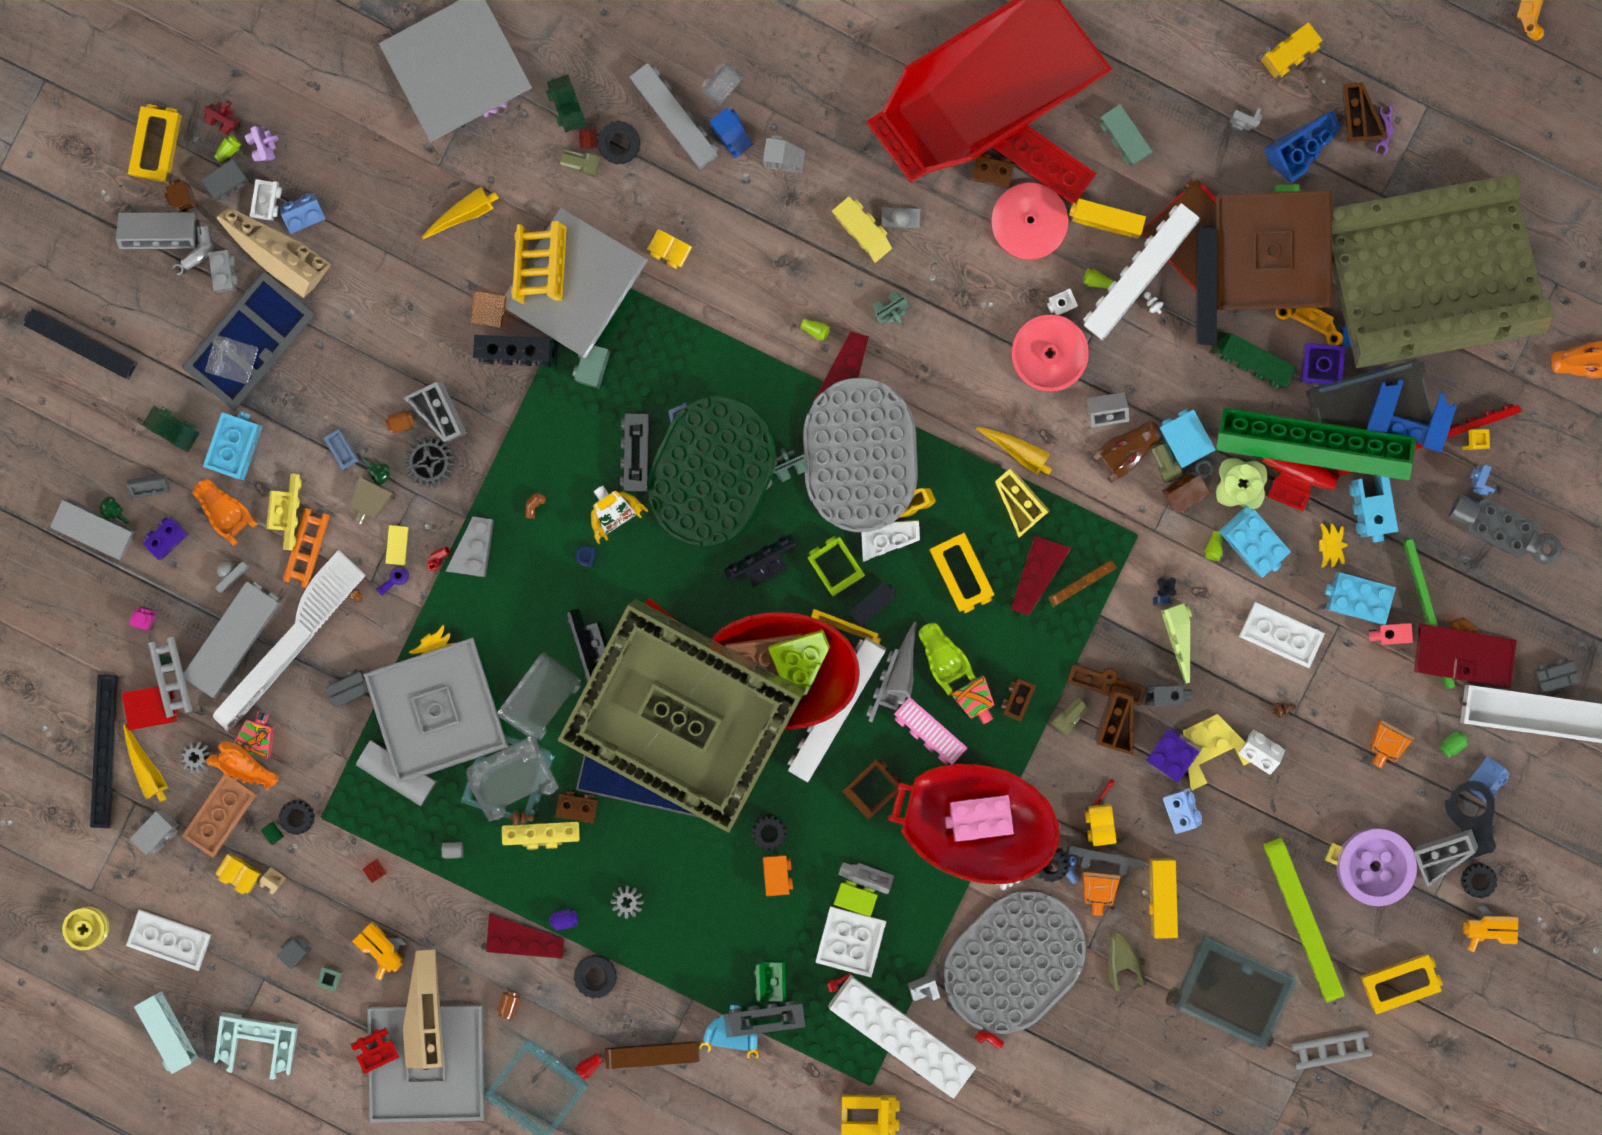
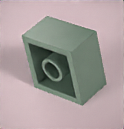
[572,345,610,389]

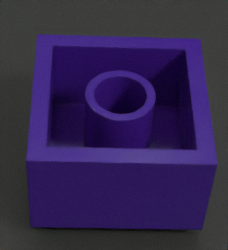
[1300,343,1345,387]
[1146,727,1203,782]

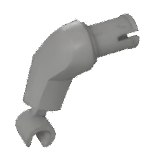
[172,225,214,275]

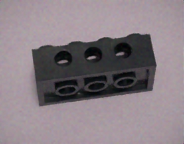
[473,335,558,367]

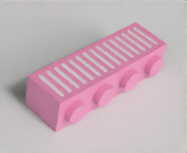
[894,697,967,765]

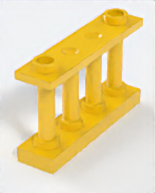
[511,221,567,304]

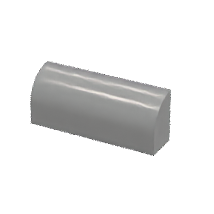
[116,212,197,249]
[50,498,136,560]
[356,740,437,806]

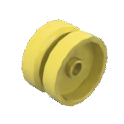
[62,906,110,950]

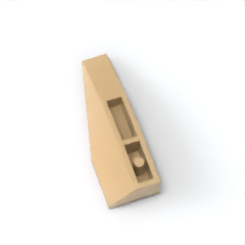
[217,207,331,298]
[403,949,445,1069]

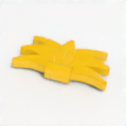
[1319,524,1348,568]
[409,625,455,655]

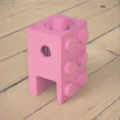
[945,795,1014,841]

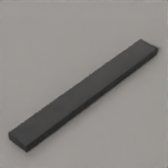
[90,674,118,828]

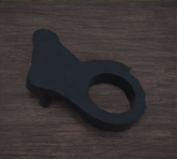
[1445,780,1496,864]

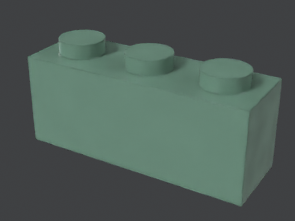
[1099,104,1152,166]

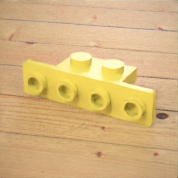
[266,474,302,550]
[502,822,580,850]

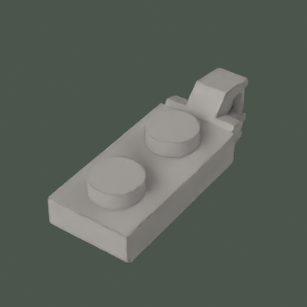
[839,862,894,894]

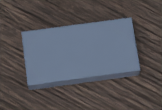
[323,428,359,471]

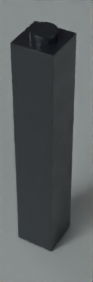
[1196,225,1217,346]
[23,309,138,380]

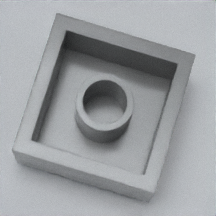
[129,809,179,855]

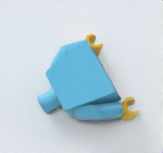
[699,1005,759,1059]

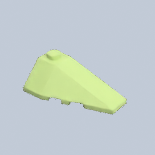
[1161,603,1192,684]

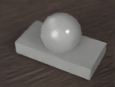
[881,207,920,229]
[215,561,250,593]

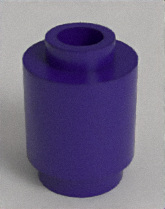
[549,908,579,931]

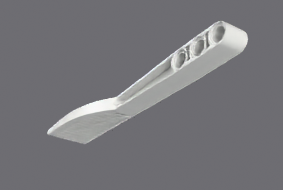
[213,550,365,731]

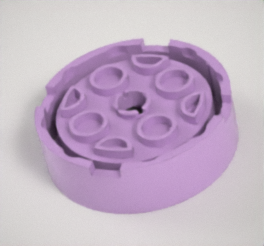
[1336,827,1417,906]

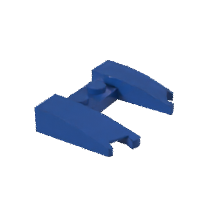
[1367,379,1457,452]

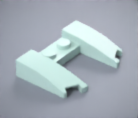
[214,1012,299,1080]

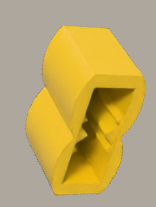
[647,229,692,269]
[900,489,936,517]
[1085,804,1116,846]
[215,853,262,894]

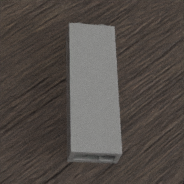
[184,580,281,698]

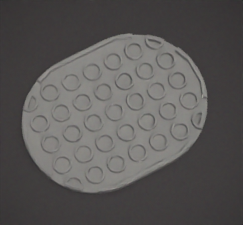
[803,378,918,532]
[944,891,1086,1034]

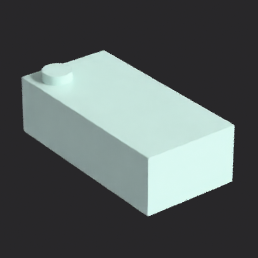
[134,991,199,1074]

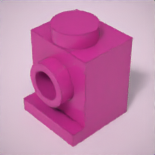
[129,606,157,630]

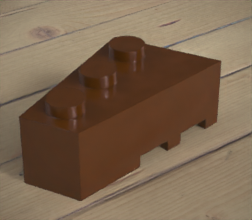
[1342,82,1388,145]
[1095,685,1134,755]

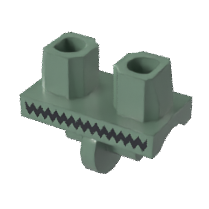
[873,291,910,325]
[774,448,807,482]

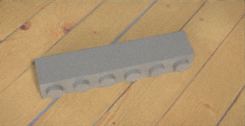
[629,63,718,170]

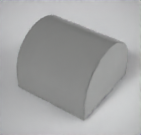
[442,842,463,859]

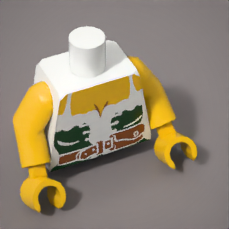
[591,486,648,544]

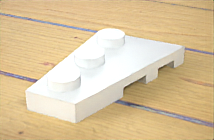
[862,520,920,562]

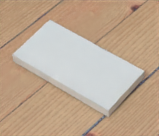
[1239,602,1325,668]
[126,909,212,971]

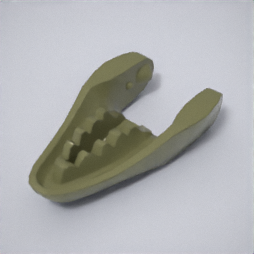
[1108,930,1144,992]

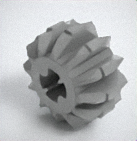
[179,741,212,773]
[611,885,644,918]

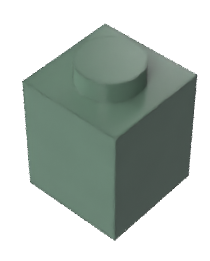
[316,965,344,992]

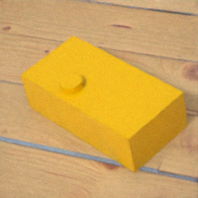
[1149,857,1178,938]

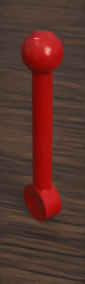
[1092,779,1115,806]

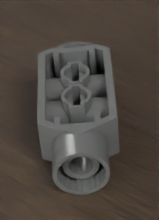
[1449,493,1562,565]

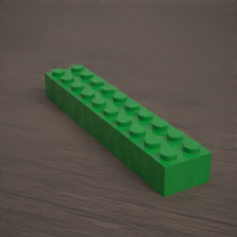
[1216,408,1416,480]

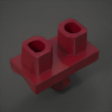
[203,100,241,135]

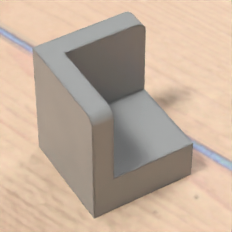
[908,975,940,1001]

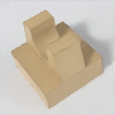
[259,867,286,895]

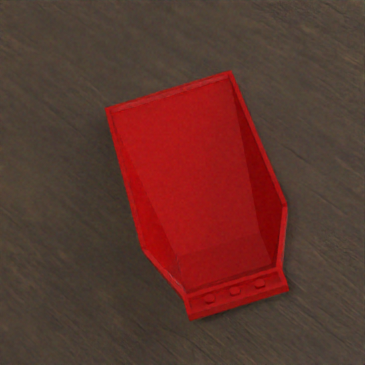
[866,0,1112,184]

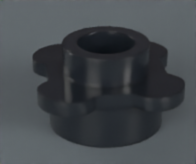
[1157,577,1177,596]

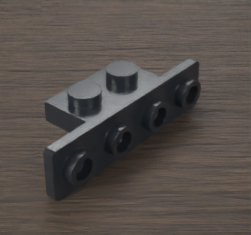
[723,534,796,587]
[567,609,607,681]

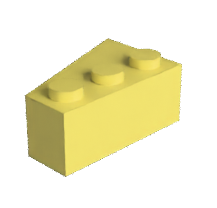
[832,196,892,263]
[995,467,1049,537]

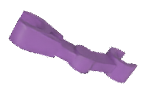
[1374,105,1394,156]

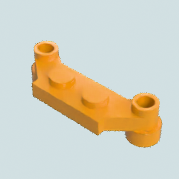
[1517,0,1544,41]
[1275,308,1343,346]

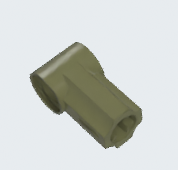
[560,149,600,176]
[1151,442,1183,484]
[1051,698,1089,737]

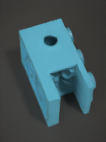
[203,411,263,480]
[1349,476,1398,542]
[1218,506,1291,578]
[1325,572,1396,625]

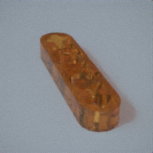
[1048,560,1117,607]

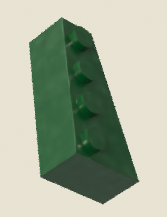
[1209,332,1297,389]

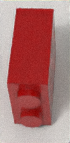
[121,686,179,731]

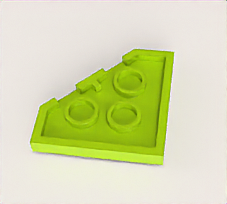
[768,630,830,695]

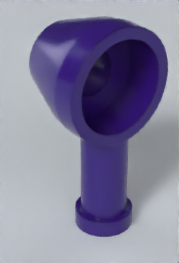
[376,566,409,596]

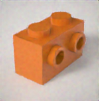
[763,854,793,896]

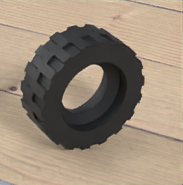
[598,121,641,165]
[574,955,617,999]

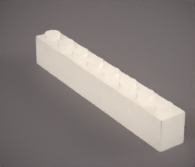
[788,637,887,782]

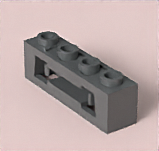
[620,414,649,492]
[724,1001,805,1038]

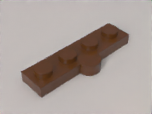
[1067,663,1146,706]

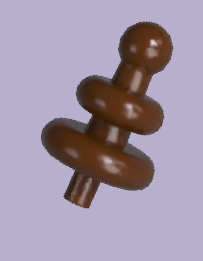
[1271,703,1296,718]
[508,809,535,826]

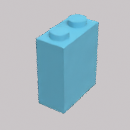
[1159,408,1215,468]

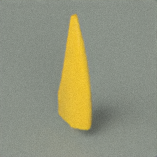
[422,186,499,239]
[976,426,1052,475]
[123,724,168,803]

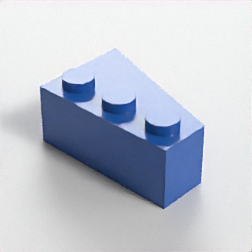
[709,107,753,159]

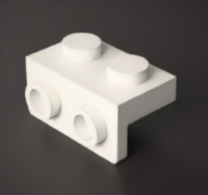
[250,179,282,221]
[1239,729,1286,774]

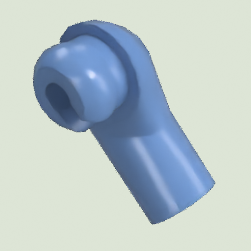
[1066,855,1080,885]

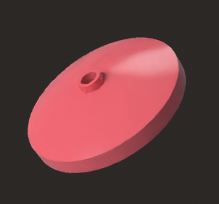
[991,183,1068,260]
[1011,315,1089,392]

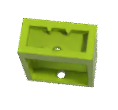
[808,536,865,596]

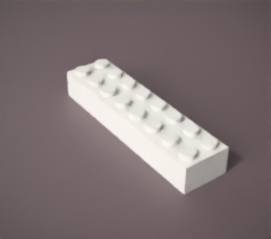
[1083,203,1199,341]
[828,975,976,1099]

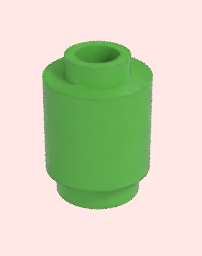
[1439,731,1469,758]

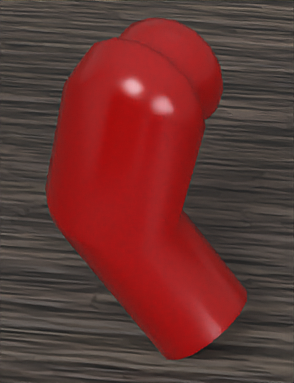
[427,546,451,571]
[975,1030,1004,1049]

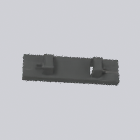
[1067,845,1145,876]

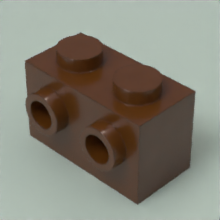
[971,154,1014,189]
[164,179,198,212]
[1162,471,1210,514]
[1001,678,1036,721]
[555,790,599,823]

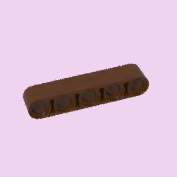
[605,1042,700,1069]

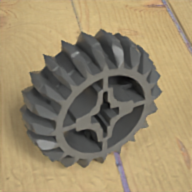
[403,436,456,488]

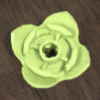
[1216,458,1268,509]

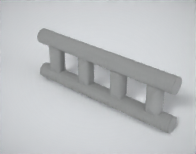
[148,637,193,718]
[1291,1030,1372,1070]

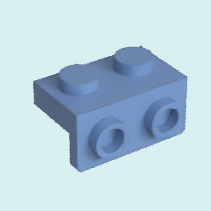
[280,193,326,234]
[1469,464,1495,496]
[1468,756,1510,803]

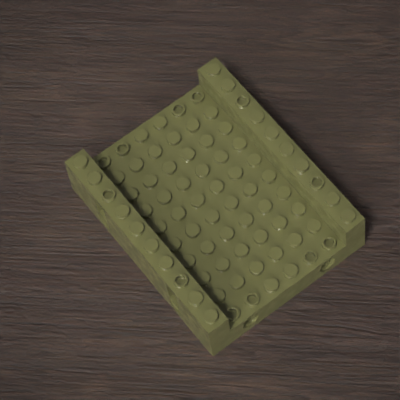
[1332,173,1554,368]
[558,598,805,833]

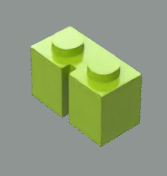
[834,880,878,917]

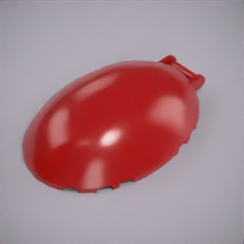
[711,612,860,729]
[888,764,1060,885]

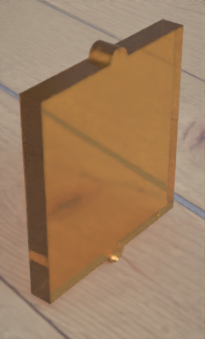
[470,292,507,328]

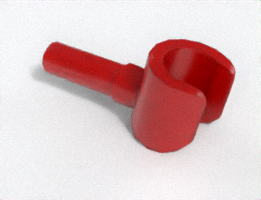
[827,973,851,992]

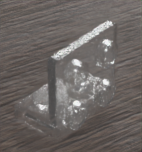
[205,335,258,384]

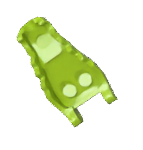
[919,623,976,695]

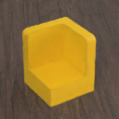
[1462,429,1490,450]

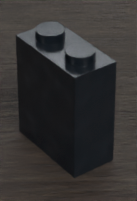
[848,582,896,627]

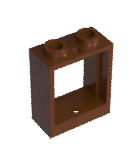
[842,759,902,820]

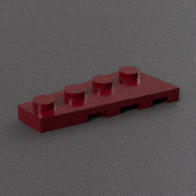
[813,331,869,402]
[1010,536,1071,615]
[486,914,564,959]

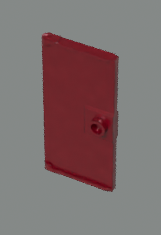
[1414,623,1517,689]

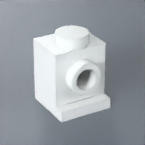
[1047,289,1078,316]

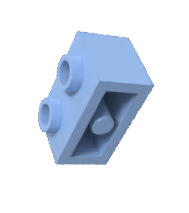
[1163,788,1202,834]

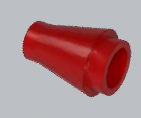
[575,1053,603,1080]

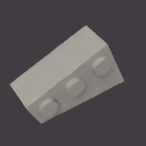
[763,135,805,173]
[404,381,467,442]
[446,517,494,577]
[1414,829,1478,888]

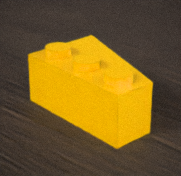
[1261,22,1323,78]

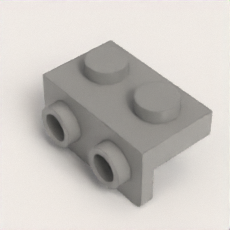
[1229,107,1263,131]

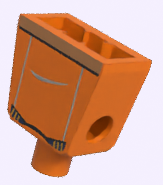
[1369,720,1414,769]
[1082,870,1120,916]

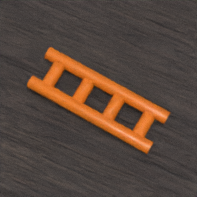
[282,508,330,588]

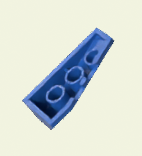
[1264,111,1341,183]

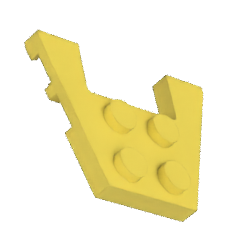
[1183,714,1250,790]

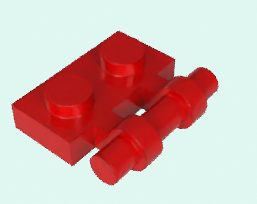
[351,1027,400,1074]

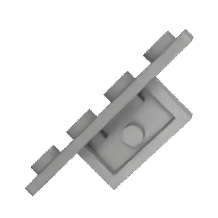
[866,649,899,722]

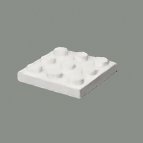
[815,906,886,977]

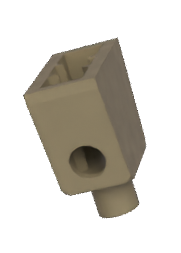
[350,477,394,525]

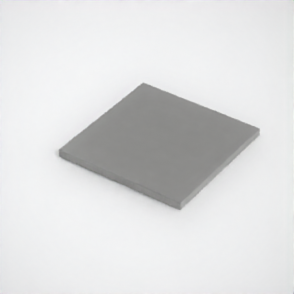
[379,0,532,142]
[499,208,648,358]
[363,638,508,784]
[367,1005,485,1123]

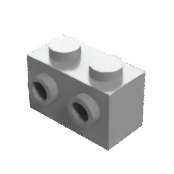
[208,250,238,293]
[1087,392,1129,427]

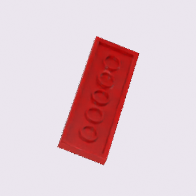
[992,125,1097,205]

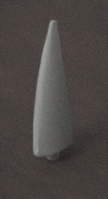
[886,622,917,704]

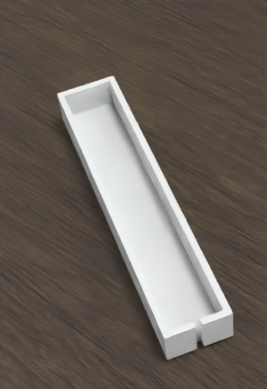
[1460,685,1602,743]

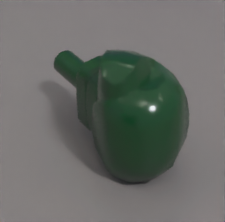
[362,457,390,485]
[99,496,130,525]

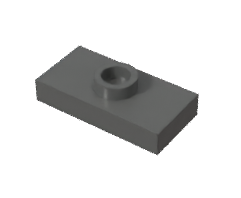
[127,474,169,498]

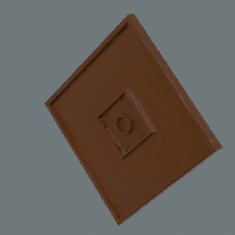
[1216,190,1333,310]

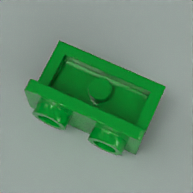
[754,962,786,1002]

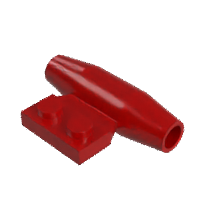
[1262,457,1339,511]

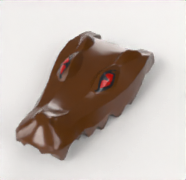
[1091,421,1162,483]

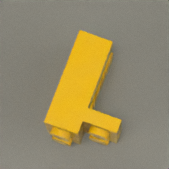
[841,1094,900,1135]

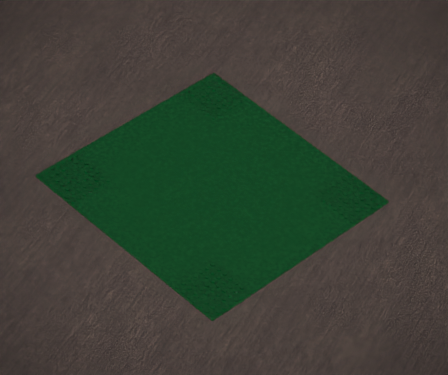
[321,288,1138,1086]

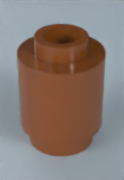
[385,410,415,434]
[497,990,521,1020]

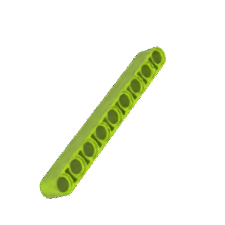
[1263,837,1345,1003]

